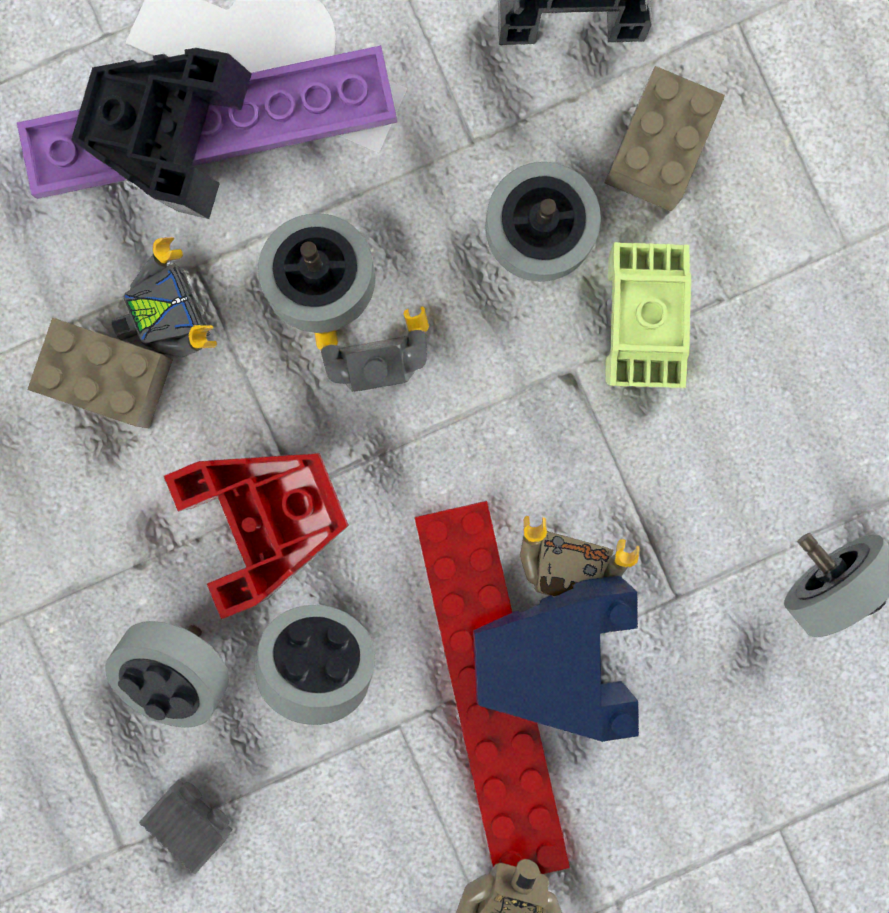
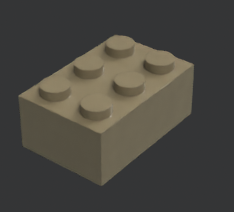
[604,66,725,211]
[27,317,173,429]

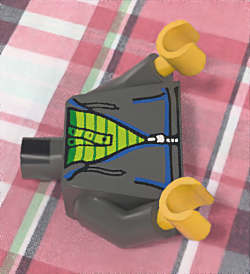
[111,237,217,357]

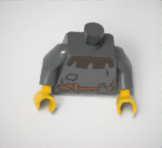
[314,307,429,392]

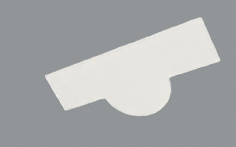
[126,0,407,153]

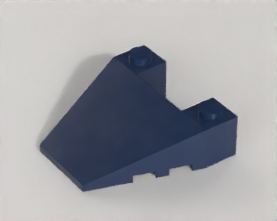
[473,576,639,742]

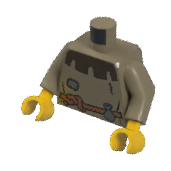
[520,516,640,597]

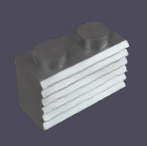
[139,779,233,874]

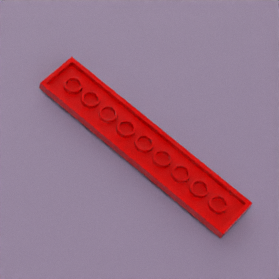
[414,501,570,874]

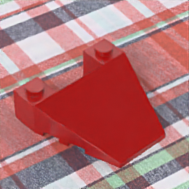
[164,453,349,619]

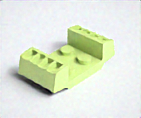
[605,242,691,388]

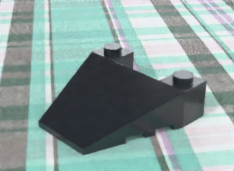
[498,0,652,45]
[71,48,252,219]

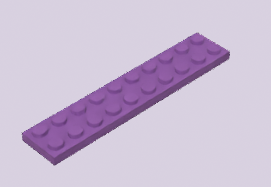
[17,45,397,199]

